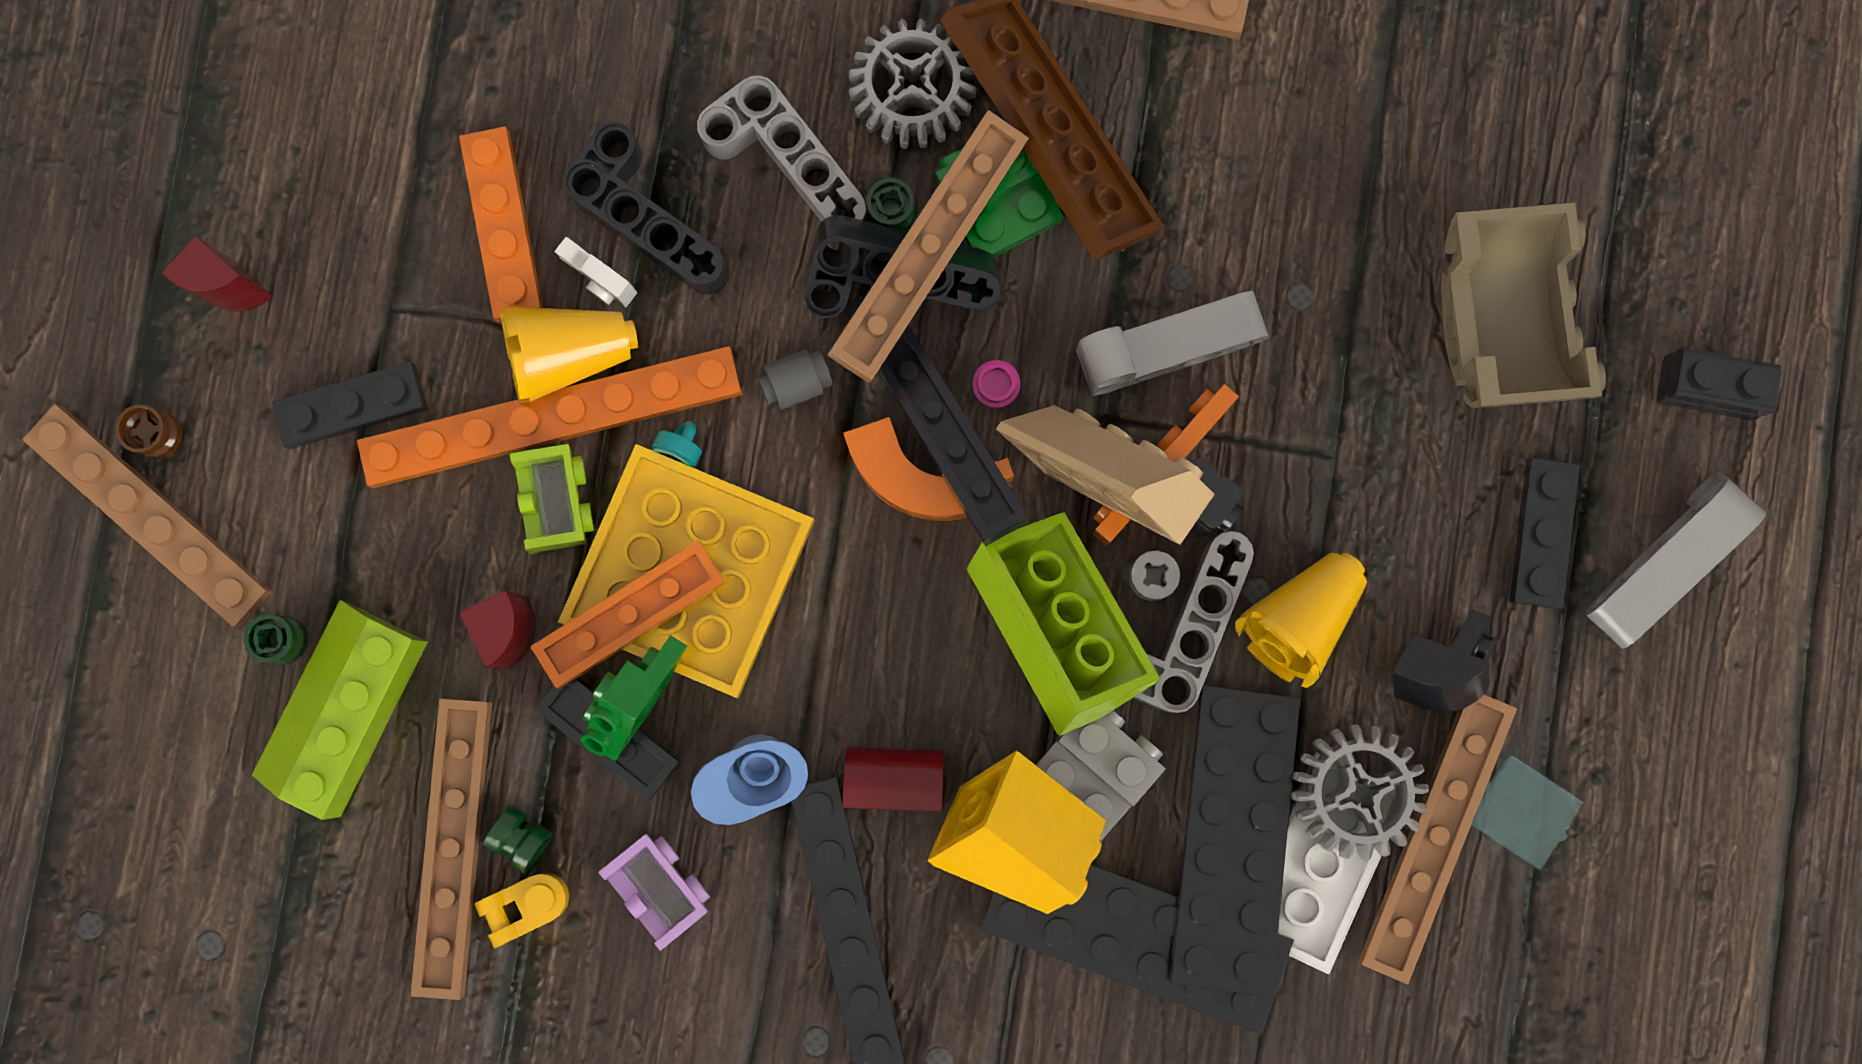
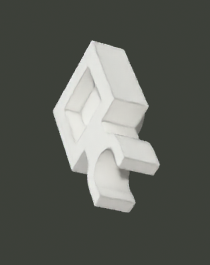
[554,237,637,308]

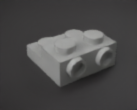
[1036,711,1166,841]

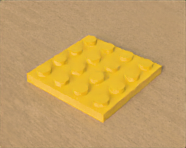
[558,444,815,698]

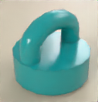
[651,421,702,468]

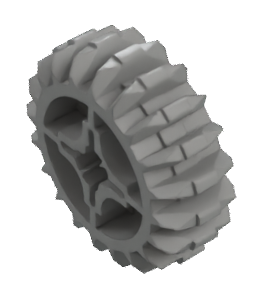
[849,18,977,149]
[1291,725,1429,861]

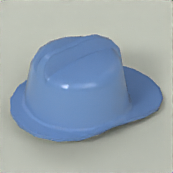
[691,734,808,825]

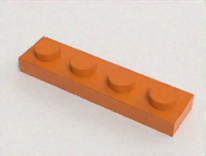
[459,126,543,322]
[1092,384,1239,546]
[530,540,726,689]

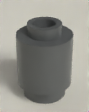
[758,349,833,410]

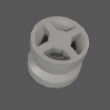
[1128,551,1180,601]

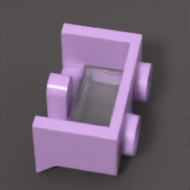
[598,834,710,951]

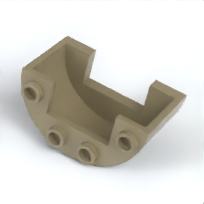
[1441,203,1606,408]

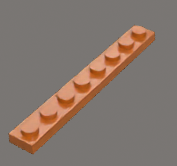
[357,346,743,488]

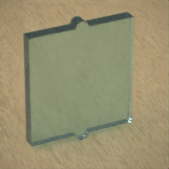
[1471,754,1584,870]

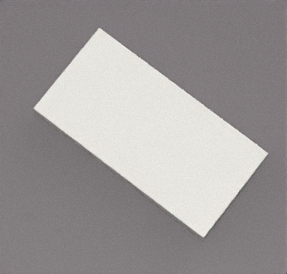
[1278,752,1396,974]

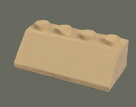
[996,405,1214,545]

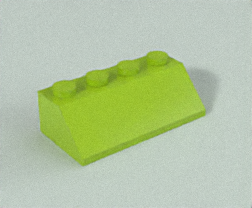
[966,512,1160,736]
[252,600,428,820]

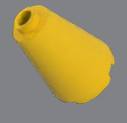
[500,306,638,403]
[1235,553,1367,688]

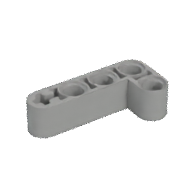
[697,75,868,222]
[1076,291,1269,396]
[1585,472,1766,649]
[1133,531,1254,713]

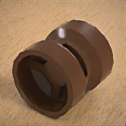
[115,404,182,458]

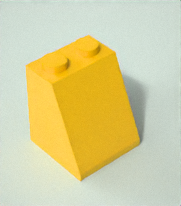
[927,751,1106,914]

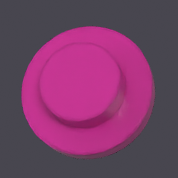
[972,360,1020,409]

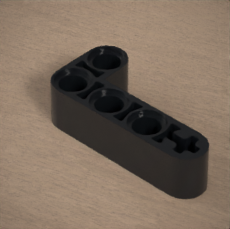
[564,121,729,295]
[804,215,1001,318]

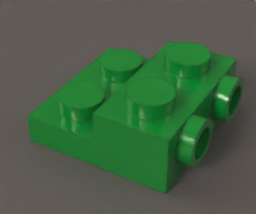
[935,148,1064,257]
[581,635,687,761]

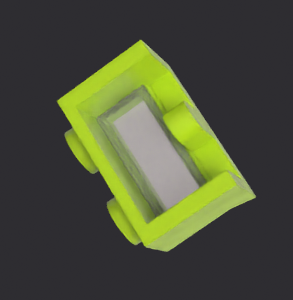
[510,444,594,555]

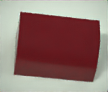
[162,236,273,312]
[460,590,536,669]
[842,747,944,811]

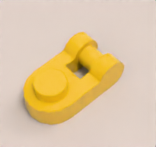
[474,872,569,949]

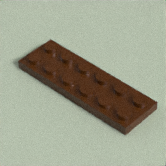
[940,0,1165,261]

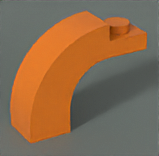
[843,417,1014,521]

